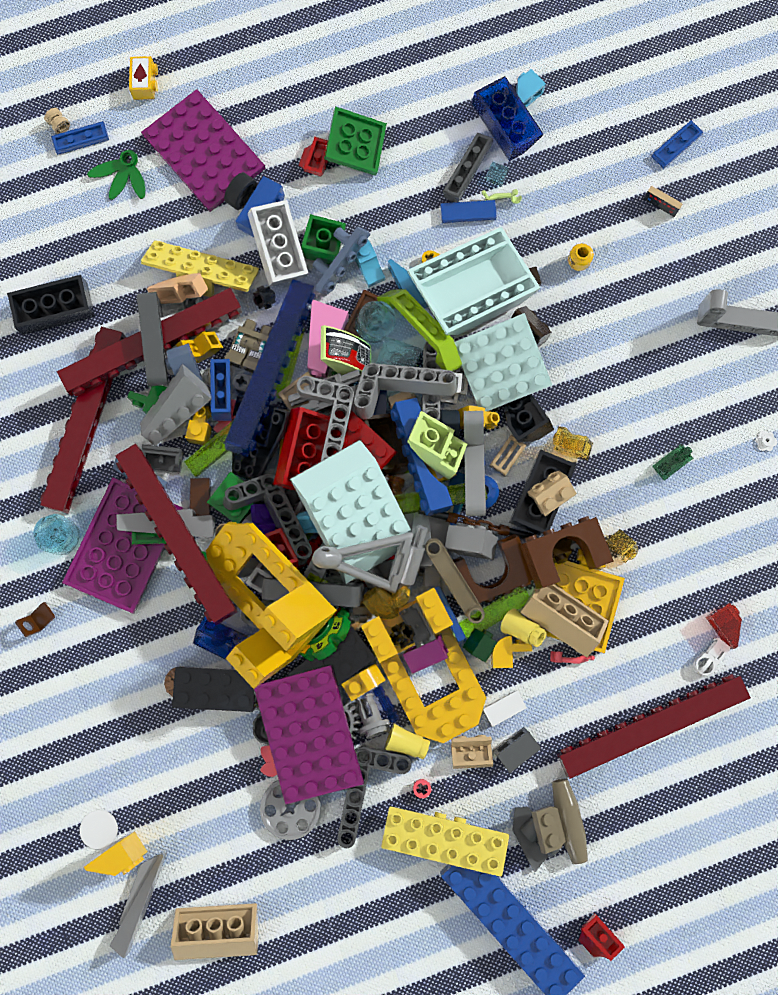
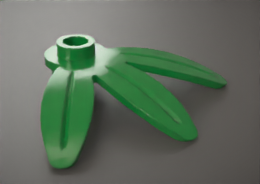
[87,150,146,200]

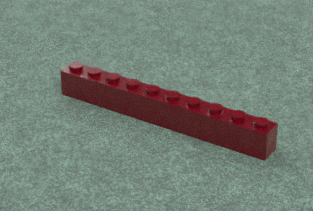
[56,287,242,396]
[40,326,127,514]
[115,443,238,625]
[557,674,751,779]

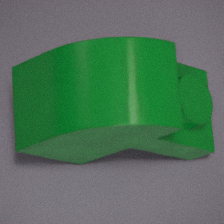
[127,385,167,414]

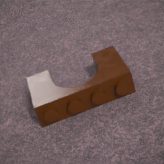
[520,516,614,589]
[453,534,533,603]

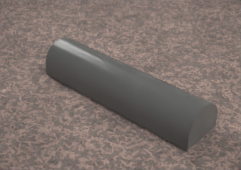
[443,132,494,203]

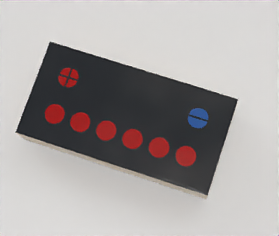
[643,186,683,217]

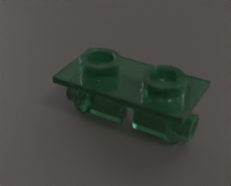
[652,444,694,481]

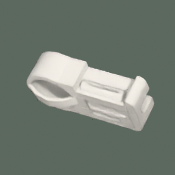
[693,638,730,675]

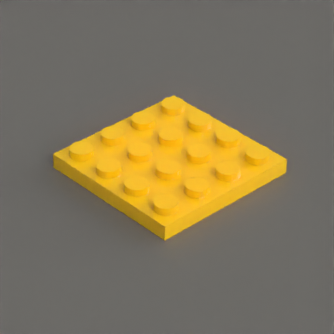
[531,561,625,654]

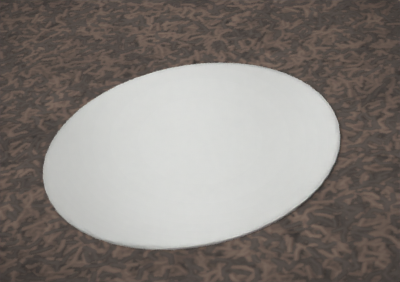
[80,810,118,850]

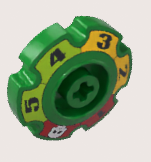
[299,605,351,661]

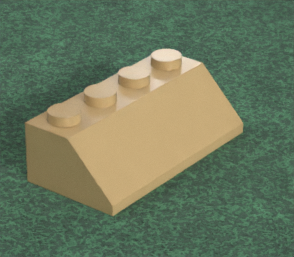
[521,584,609,657]
[170,903,258,960]

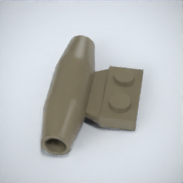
[531,778,588,864]

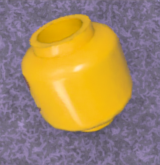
[568,243,594,271]

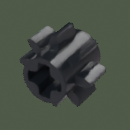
[253,286,276,310]
[390,622,415,649]

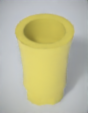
[500,608,547,647]
[384,723,430,760]

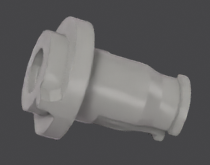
[355,693,390,739]

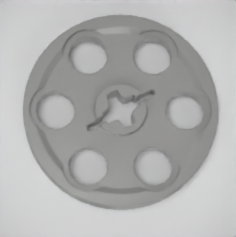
[260,780,321,840]

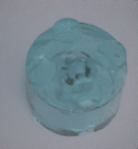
[355,301,395,344]
[33,514,80,555]

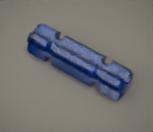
[373,686,400,723]

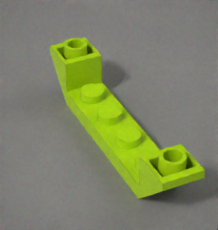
[377,289,462,371]

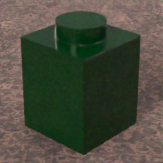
[462,628,498,663]

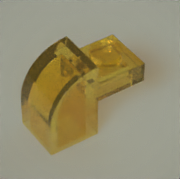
[553,426,593,461]
[362,585,410,619]

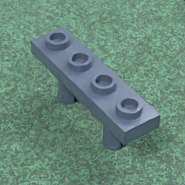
[312,227,370,294]

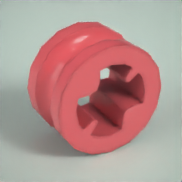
[413,779,431,798]

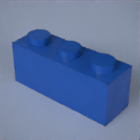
[236,176,285,237]
[210,359,232,421]

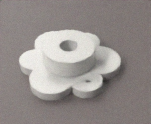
[755,431,778,451]

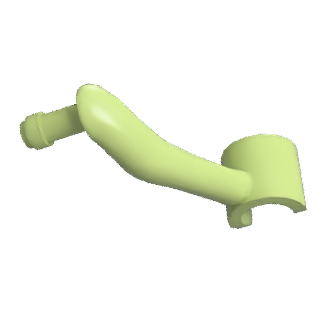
[481,189,522,204]

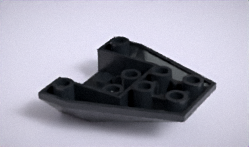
[232,396,291,480]

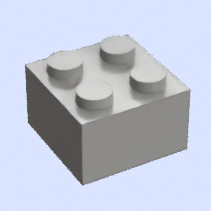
[445,523,498,560]

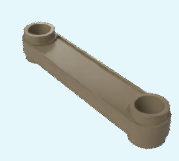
[425,538,485,623]

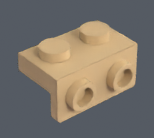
[527,471,577,516]
[451,735,493,769]

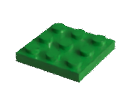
[324,106,387,176]

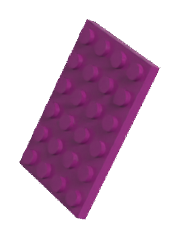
[141,89,266,212]
[62,477,183,614]
[254,665,364,805]

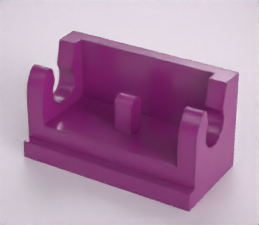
[403,634,449,674]

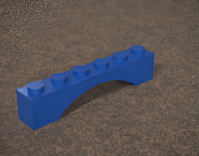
[390,398,453,516]

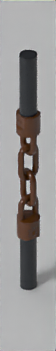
[418,507,536,539]

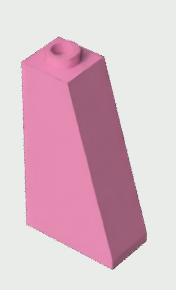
[307,300,349,379]

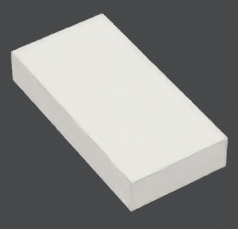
[483,690,527,727]

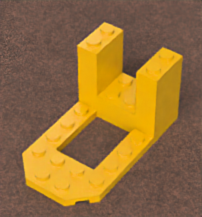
[206,522,337,689]
[361,588,486,743]

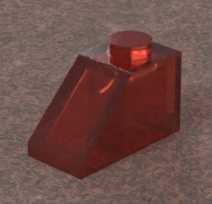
[705,603,742,649]

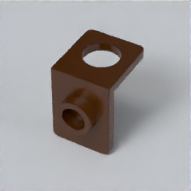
[15,602,55,637]

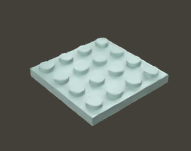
[455,313,552,411]

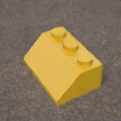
[84,831,148,876]

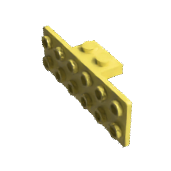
[141,240,259,297]
[381,807,509,877]

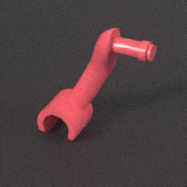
[550,651,595,664]

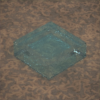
[485,162,509,186]

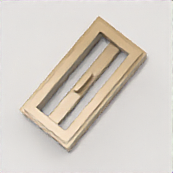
[489,435,526,477]

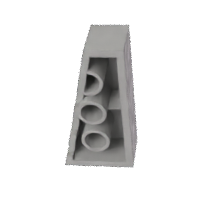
[140,364,212,446]

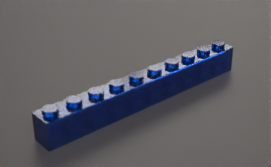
[224,279,316,457]

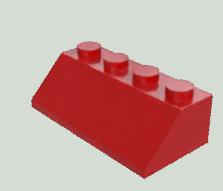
[273,407,333,491]

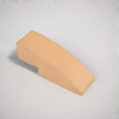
[147,273,208,304]

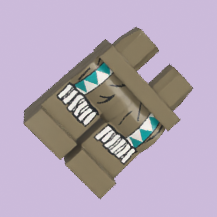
[224,319,273,376]

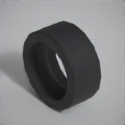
[224,172,257,210]

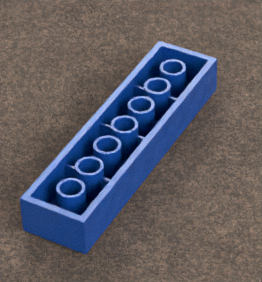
[440,864,585,995]

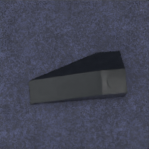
[503,394,554,443]

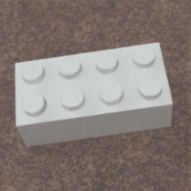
[248,200,308,286]

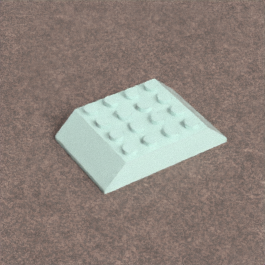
[407,227,540,335]
[290,440,411,584]

